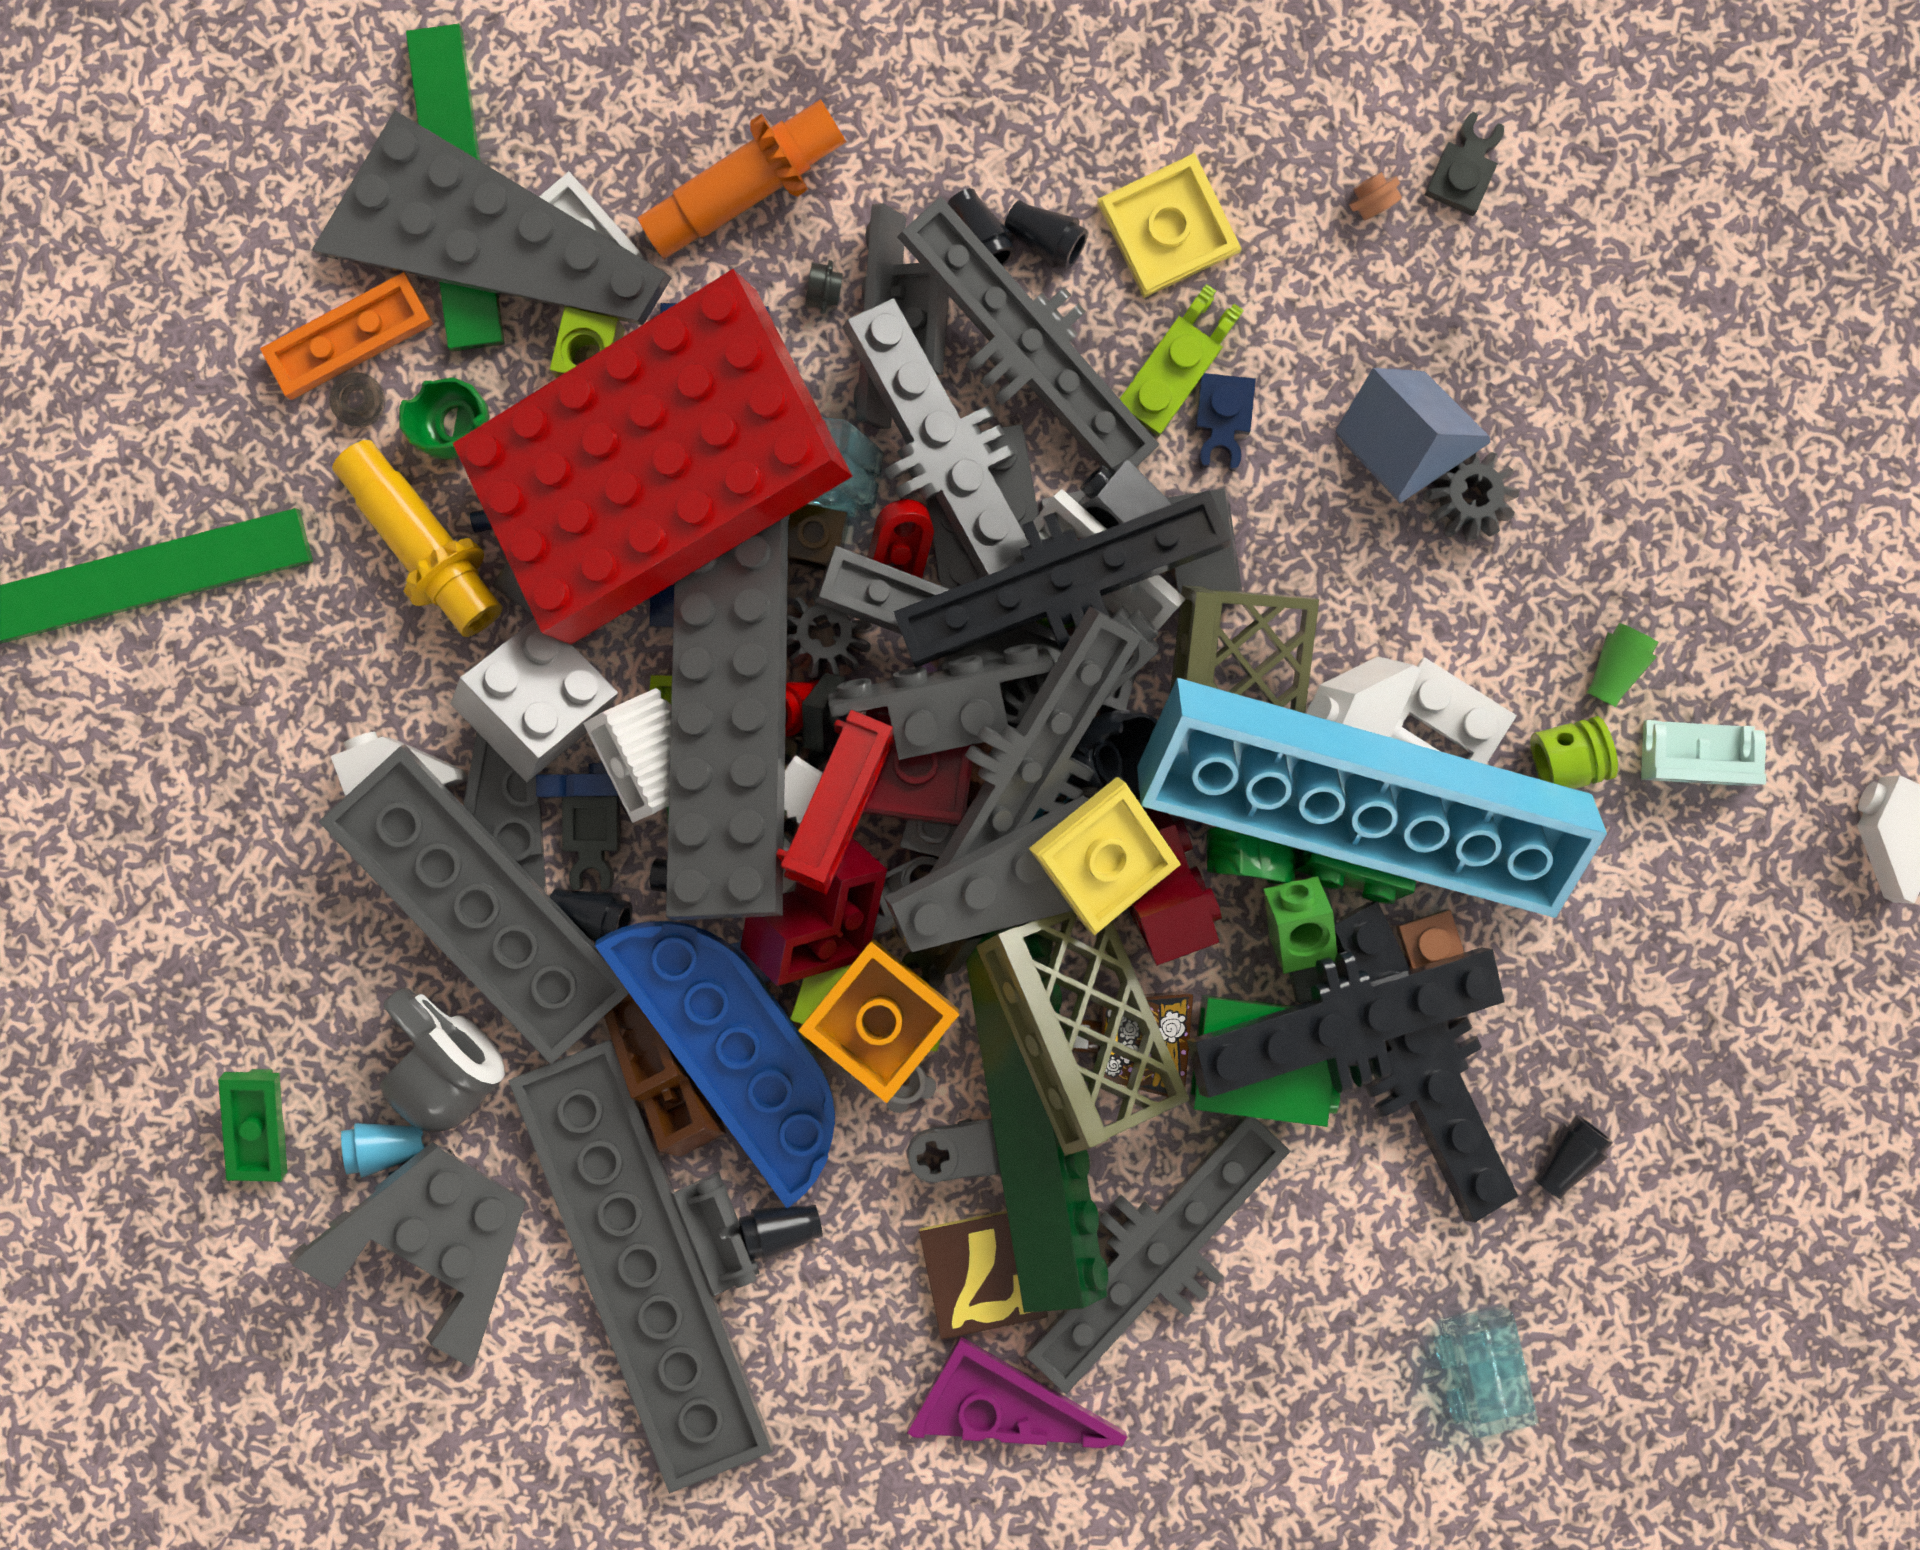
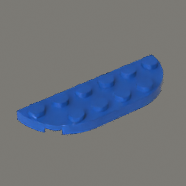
[595,921,835,1209]

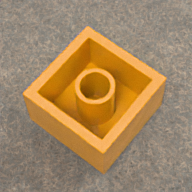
[798,939,960,1103]

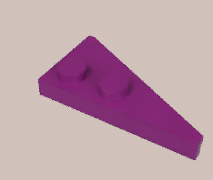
[907,1336,1128,1448]

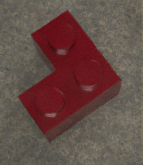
[1128,809,1222,966]
[740,837,887,986]

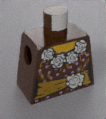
[1065,991,1193,1097]

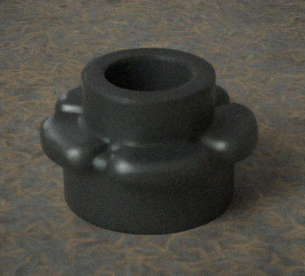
[805,260,843,314]

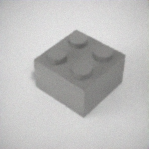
[450,619,618,783]

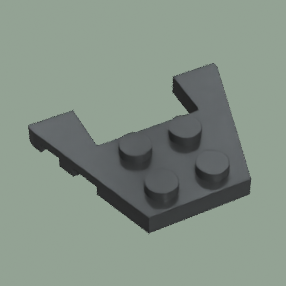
[288,1142,526,1368]

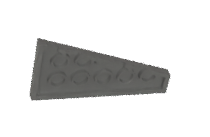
[312,110,672,325]

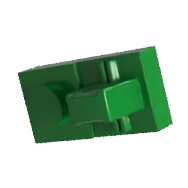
[218,1069,288,1182]

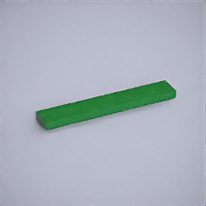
[406,23,505,352]
[0,508,313,644]

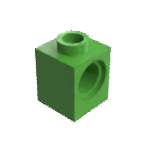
[1264,876,1337,974]

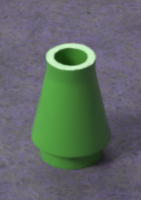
[1586,623,1659,707]

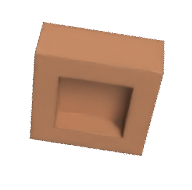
[1396,909,1465,970]

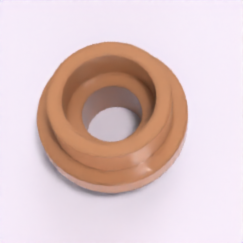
[1349,172,1402,221]

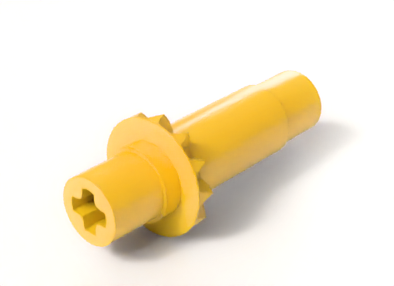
[332,440,503,637]

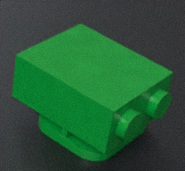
[1188,995,1341,1127]

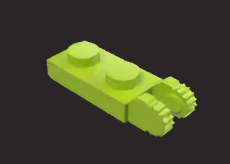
[1120,284,1244,437]

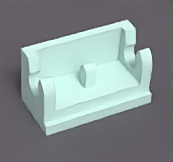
[1641,720,1767,786]

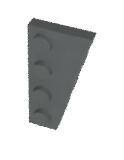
[463,732,547,893]
[884,795,1089,952]

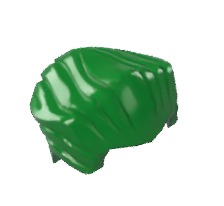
[1206,827,1301,884]

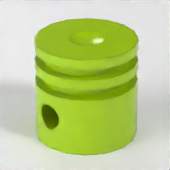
[1530,716,1618,789]

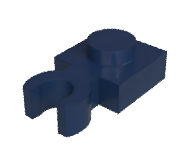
[1195,373,1256,471]
[536,763,619,798]

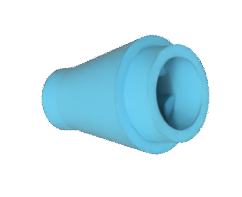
[341,1123,425,1178]

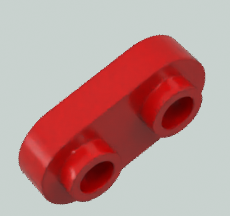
[867,499,934,579]

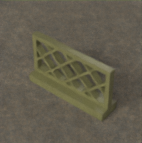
[1170,585,1319,713]
[976,910,1190,1156]

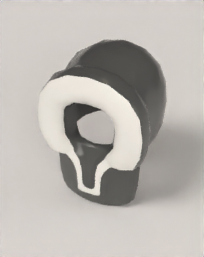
[379,987,505,1133]

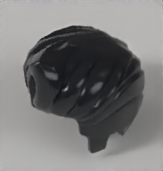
[1068,710,1158,800]

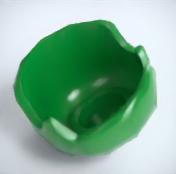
[399,377,490,460]

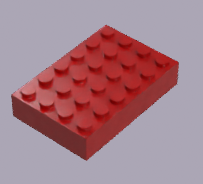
[453,269,853,645]

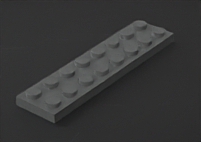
[666,515,789,920]
[508,1039,774,1494]

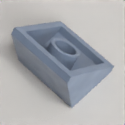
[1336,368,1491,503]

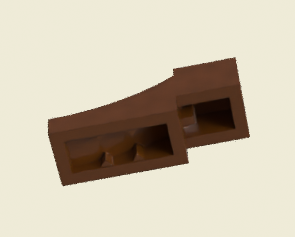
[604,994,726,1157]

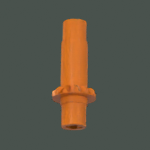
[637,99,847,260]

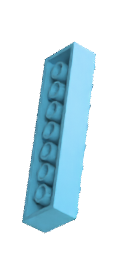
[1137,678,1607,918]

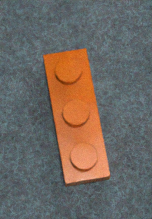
[260,272,434,400]

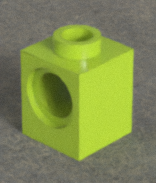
[549,306,625,378]

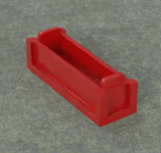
[776,710,894,895]

